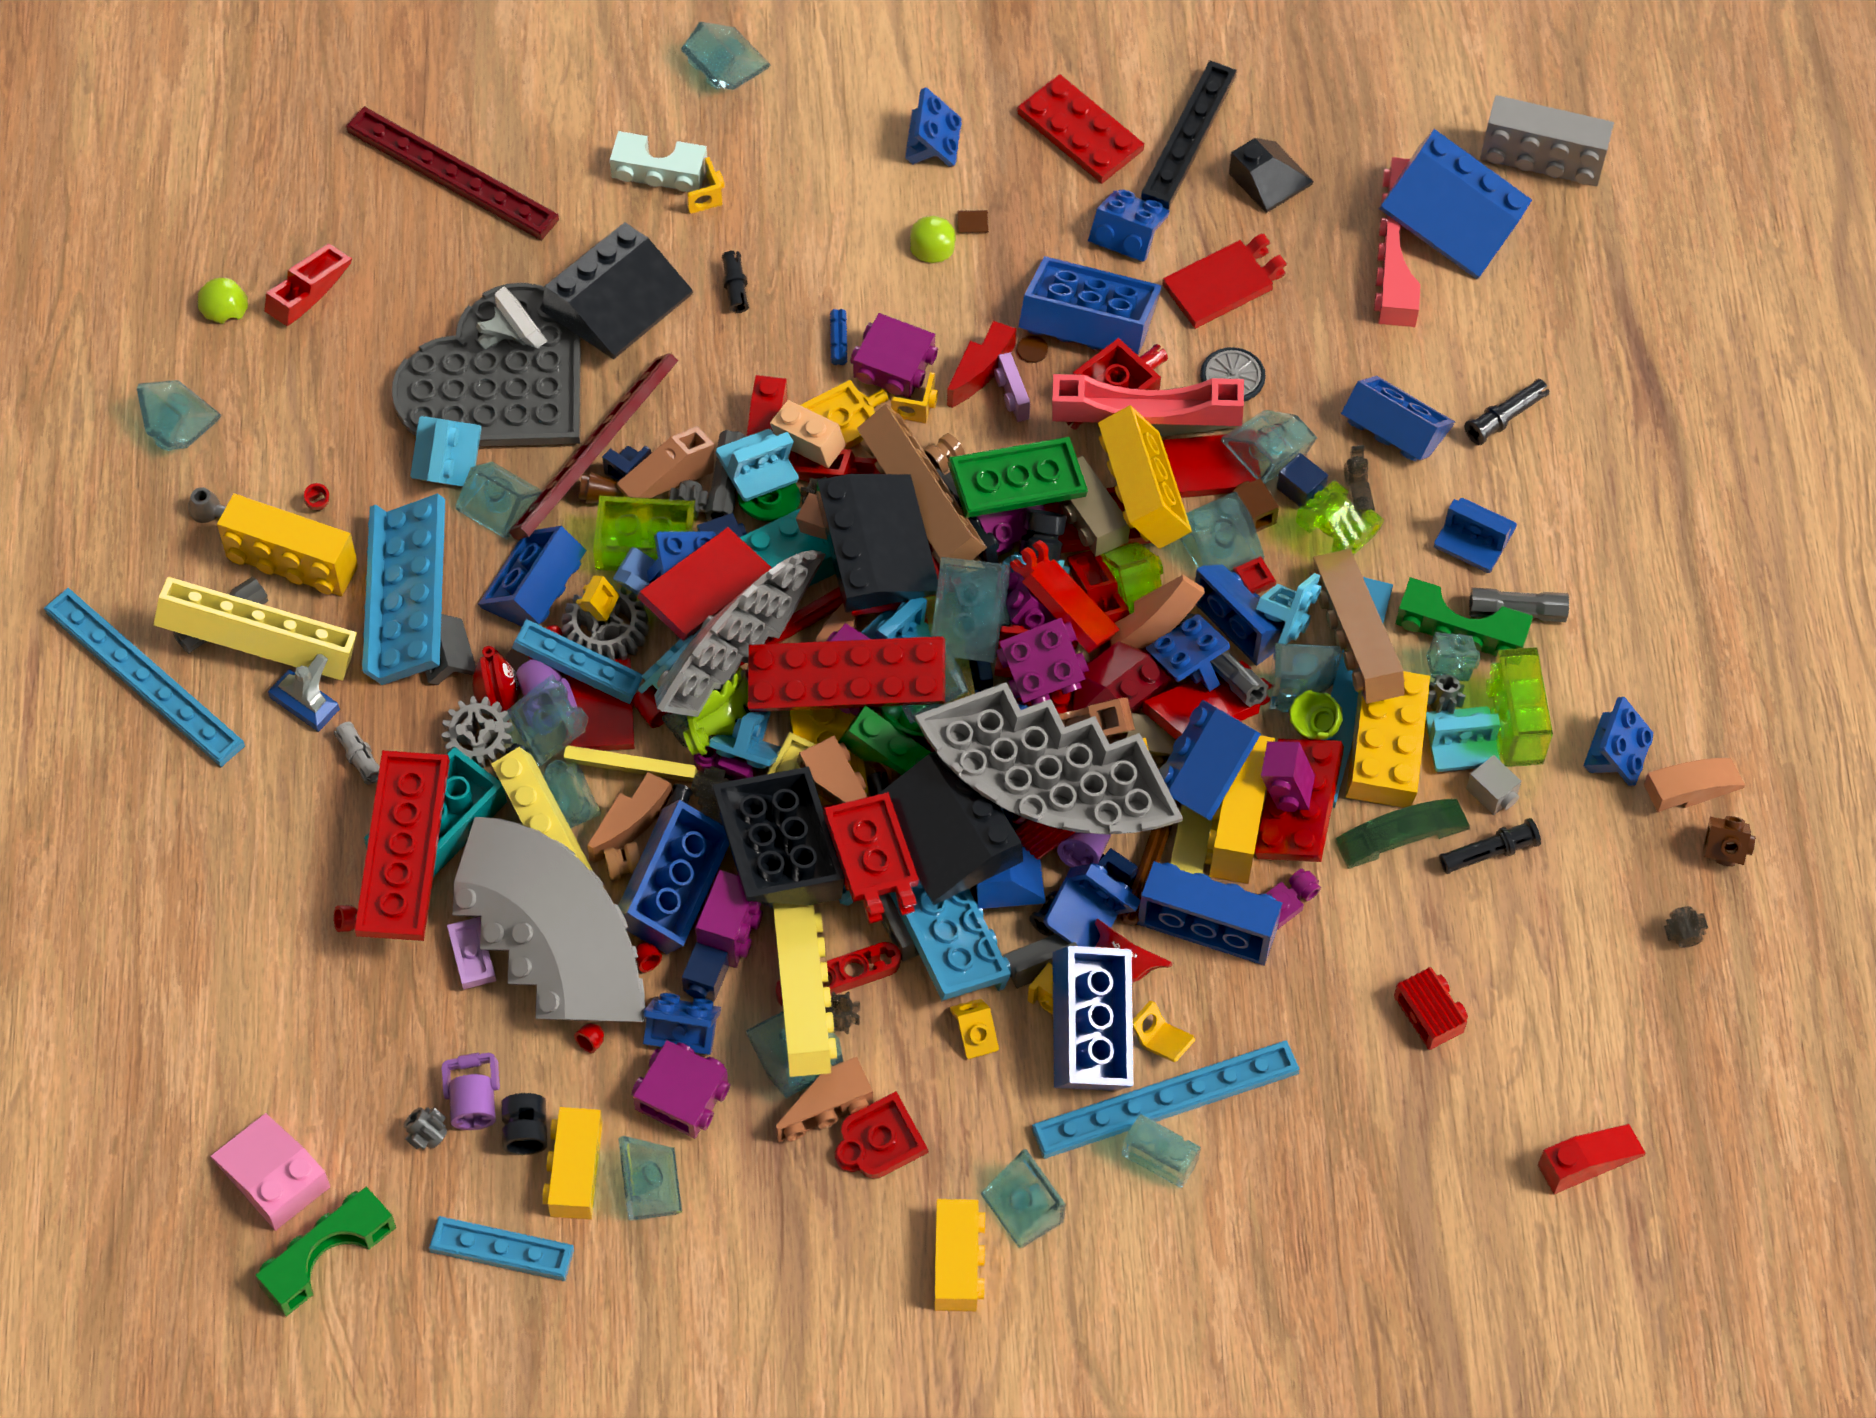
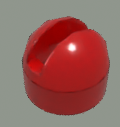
[304,483,329,511]
[333,905,358,932]
[635,942,662,973]
[574,1023,604,1053]

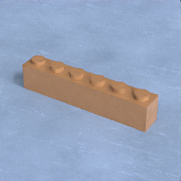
[857,404,987,572]
[1310,549,1404,704]

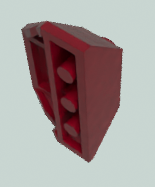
[1072,641,1176,713]

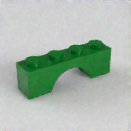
[1395,577,1533,663]
[838,706,931,775]
[255,1186,396,1317]

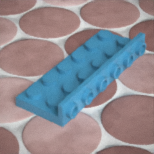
[362,493,445,685]
[890,882,1011,1001]

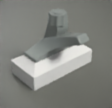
[476,287,547,349]

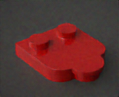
[835,1091,929,1179]

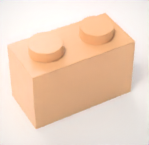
[770,400,846,468]

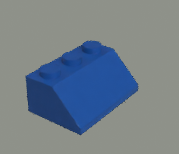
[1341,376,1455,461]
[478,526,587,627]
[1195,564,1285,666]
[1159,699,1261,821]
[976,807,1045,909]

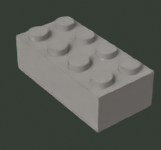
[1480,95,1614,187]

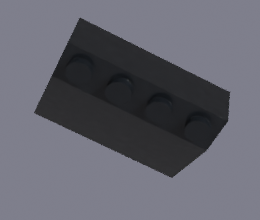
[543,222,693,360]
[816,474,941,613]
[877,751,1023,906]
[712,767,845,905]

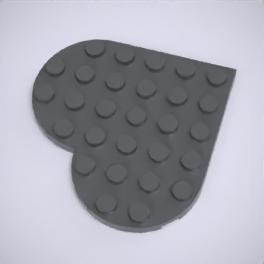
[392,283,581,446]

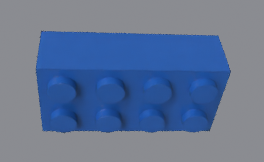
[618,799,729,954]
[1137,861,1283,966]
[1053,946,1133,1091]

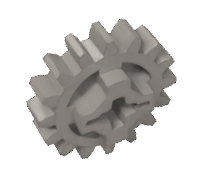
[441,696,514,768]

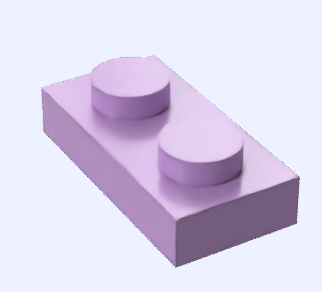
[994,352,1030,422]
[447,917,496,990]

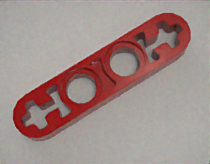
[775,942,901,1006]

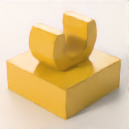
[576,575,620,621]

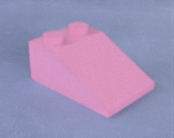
[211,1113,330,1231]

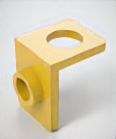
[687,157,725,214]
[891,372,938,423]
[950,999,999,1059]
[1132,1000,1195,1062]

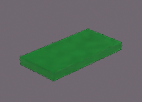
[948,437,1088,518]

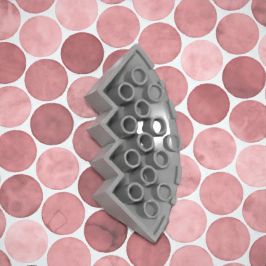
[654,550,826,717]
[915,682,1183,834]
[453,817,645,1022]

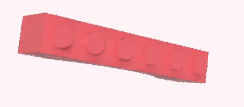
[1374,157,1420,327]
[1052,374,1244,426]

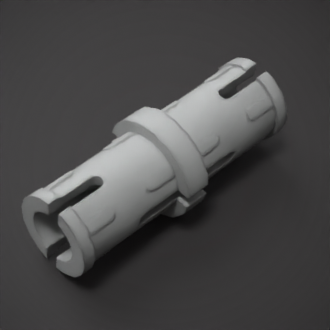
[334,722,380,785]

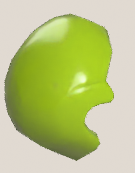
[910,216,956,263]
[198,277,248,324]
[1289,690,1343,740]

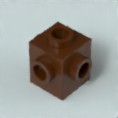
[1703,816,1756,866]

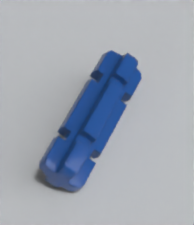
[830,309,847,365]

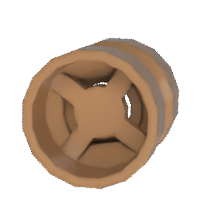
[924,433,965,474]
[603,841,640,881]

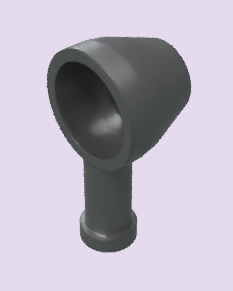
[188,487,226,523]

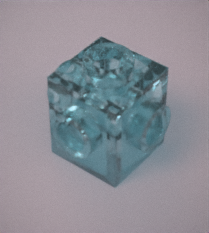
[1426,632,1480,681]

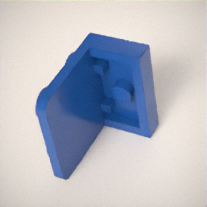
[1088,190,1170,262]
[1044,863,1140,947]

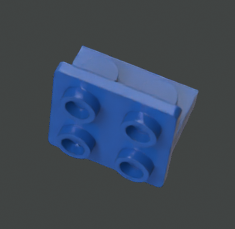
[905,87,962,167]
[1434,498,1517,573]
[647,531,716,583]
[1146,614,1230,692]
[1583,697,1653,786]
[643,993,721,1055]

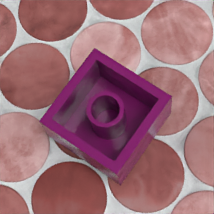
[696,870,763,968]

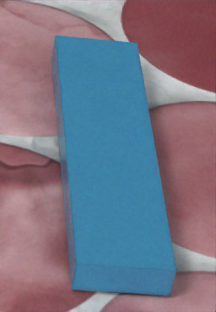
[512,619,643,704]
[429,1216,574,1281]

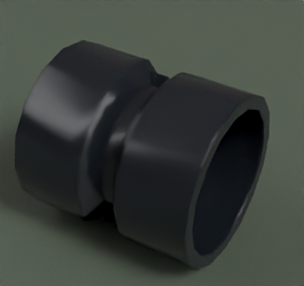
[1019,509,1067,561]
[501,1093,547,1155]

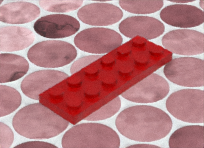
[748,636,945,712]
[355,750,450,941]

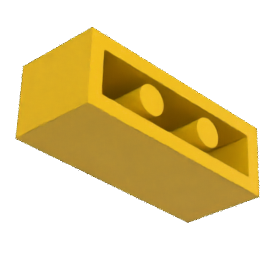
[543,1107,603,1220]
[935,1199,985,1312]

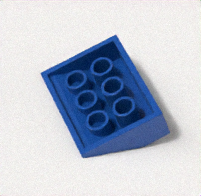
[1379,129,1532,279]
[1018,256,1162,355]

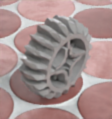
[562,583,649,661]

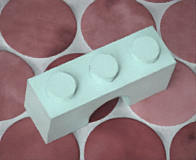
[610,131,707,192]

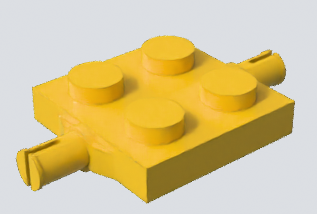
[800,380,889,449]

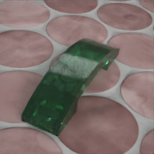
[1335,799,1470,869]

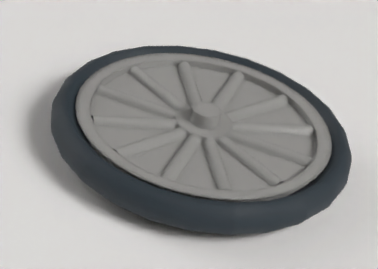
[1200,347,1266,402]

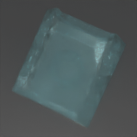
[507,674,588,768]
[543,760,601,828]

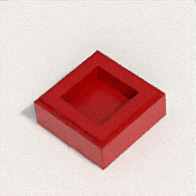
[1232,556,1276,594]

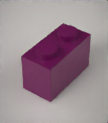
[1261,741,1315,812]

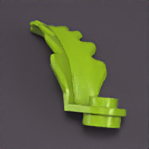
[683,667,748,756]

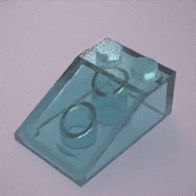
[931,557,1011,662]

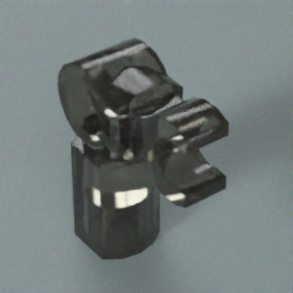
[1344,445,1375,520]

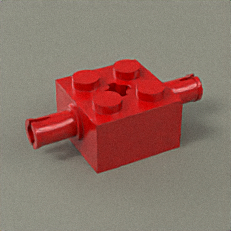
[1066,338,1168,430]

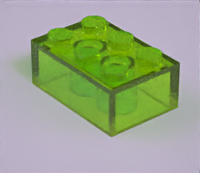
[593,495,697,571]
[1486,647,1553,767]

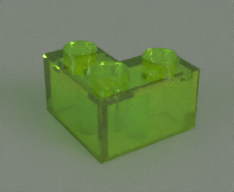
[1101,541,1164,614]

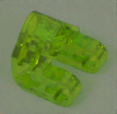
[1296,481,1384,556]

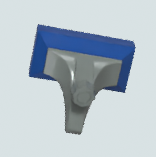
[268,654,340,732]

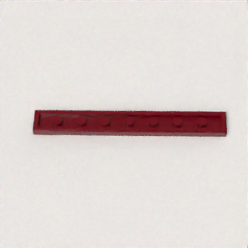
[346,106,559,241]
[509,353,678,540]

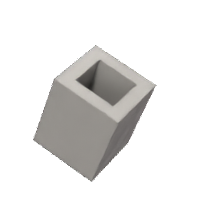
[1466,755,1522,815]

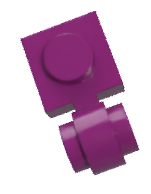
[694,746,753,783]
[1266,868,1321,929]

